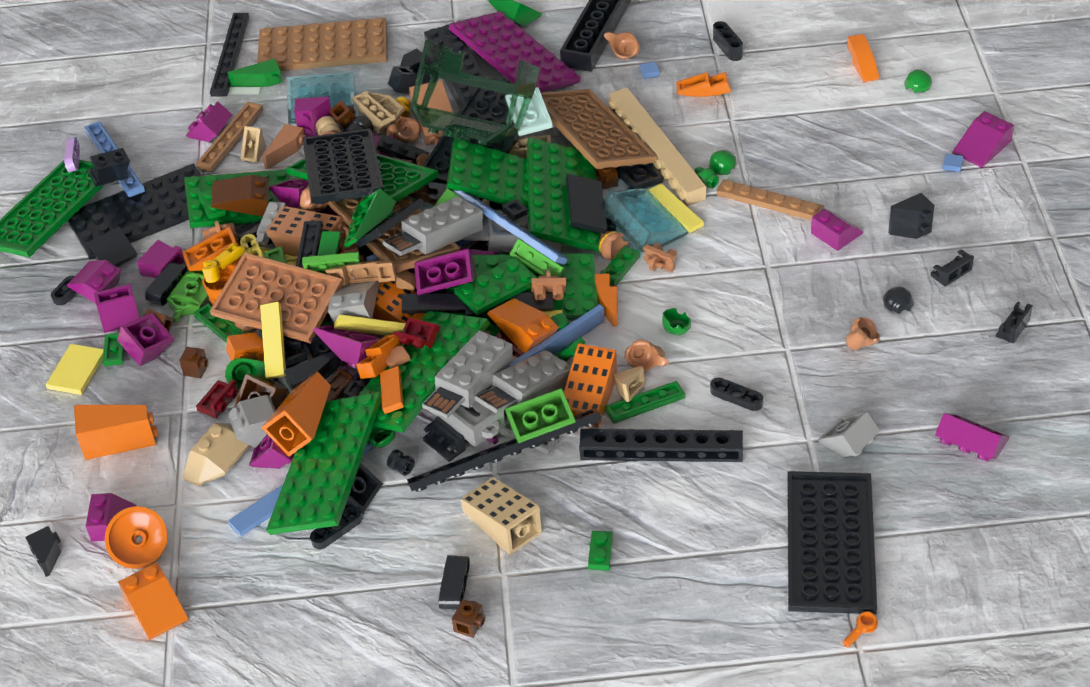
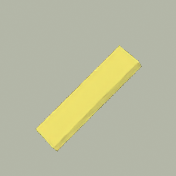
[647,184,704,233]
[260,302,286,380]
[334,314,406,336]

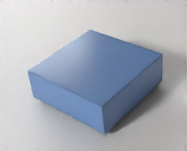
[639,62,659,79]
[942,154,964,172]

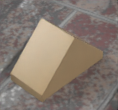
[240,126,266,162]
[614,366,646,402]

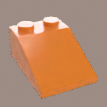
[182,226,242,271]
[487,298,559,354]
[118,562,188,640]

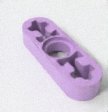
[64,137,80,173]

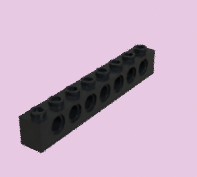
[579,428,743,462]

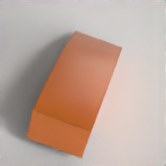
[847,34,879,82]
[676,72,731,97]
[595,274,618,327]
[356,334,401,379]

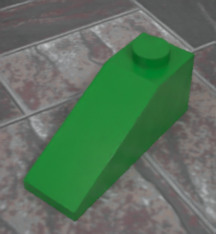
[228,59,282,87]

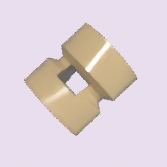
[316,116,341,135]

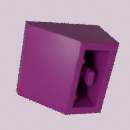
[186,101,233,142]
[94,284,140,333]

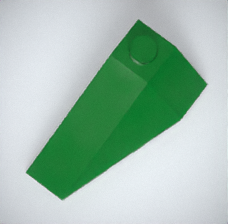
[488,0,542,26]
[344,188,396,248]

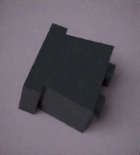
[89,148,130,187]

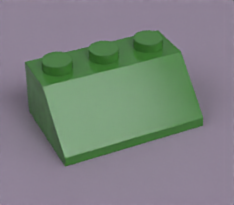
[505,388,575,443]

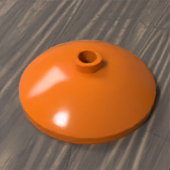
[105,506,168,569]

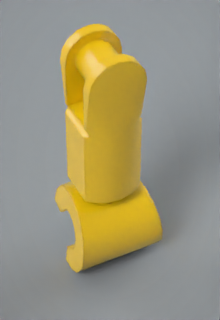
[202,243,245,283]

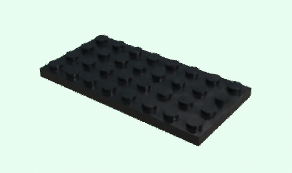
[423,78,543,184]
[302,128,384,204]
[68,163,202,260]
[787,471,877,614]

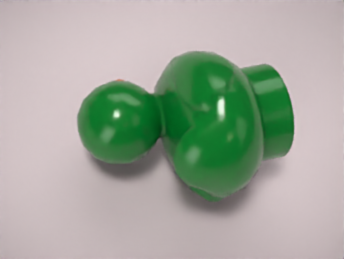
[694,167,719,189]

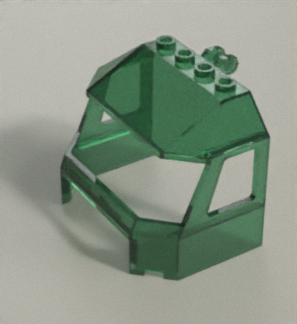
[411,40,540,145]

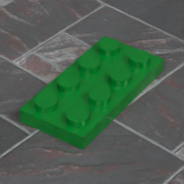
[455,257,537,315]

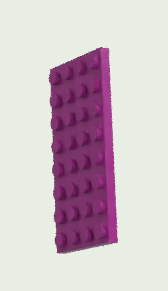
[449,11,581,93]

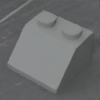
[228,395,276,448]
[818,412,880,457]

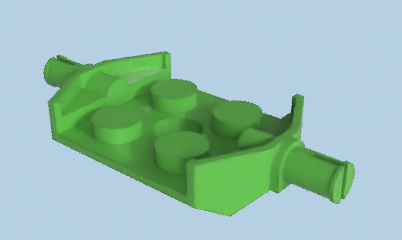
[167,270,208,323]

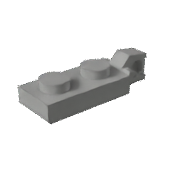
[256,202,287,247]

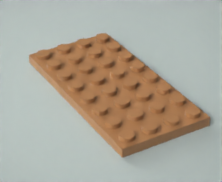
[257,18,387,71]
[541,89,657,169]
[328,197,460,273]

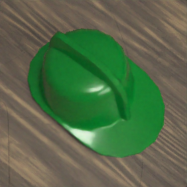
[225,358,271,389]

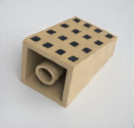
[461,477,542,555]

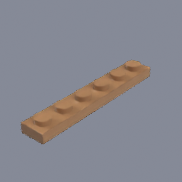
[196,102,263,172]
[717,179,824,220]

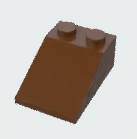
[211,175,269,217]

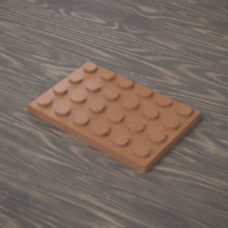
[210,253,344,343]

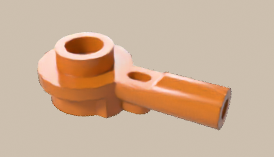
[842,612,878,648]

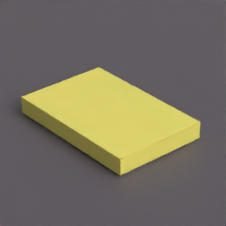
[46,344,104,395]

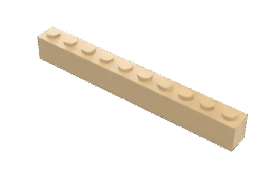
[608,88,706,206]

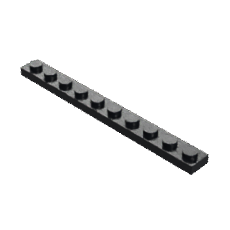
[407,408,601,492]

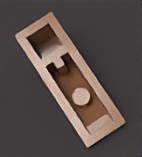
[262,124,306,169]

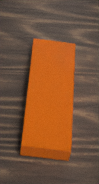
[380,366,404,414]

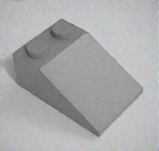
[328,281,380,323]

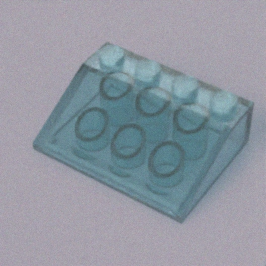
[287,72,356,125]
[604,188,688,252]

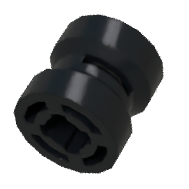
[387,449,415,476]

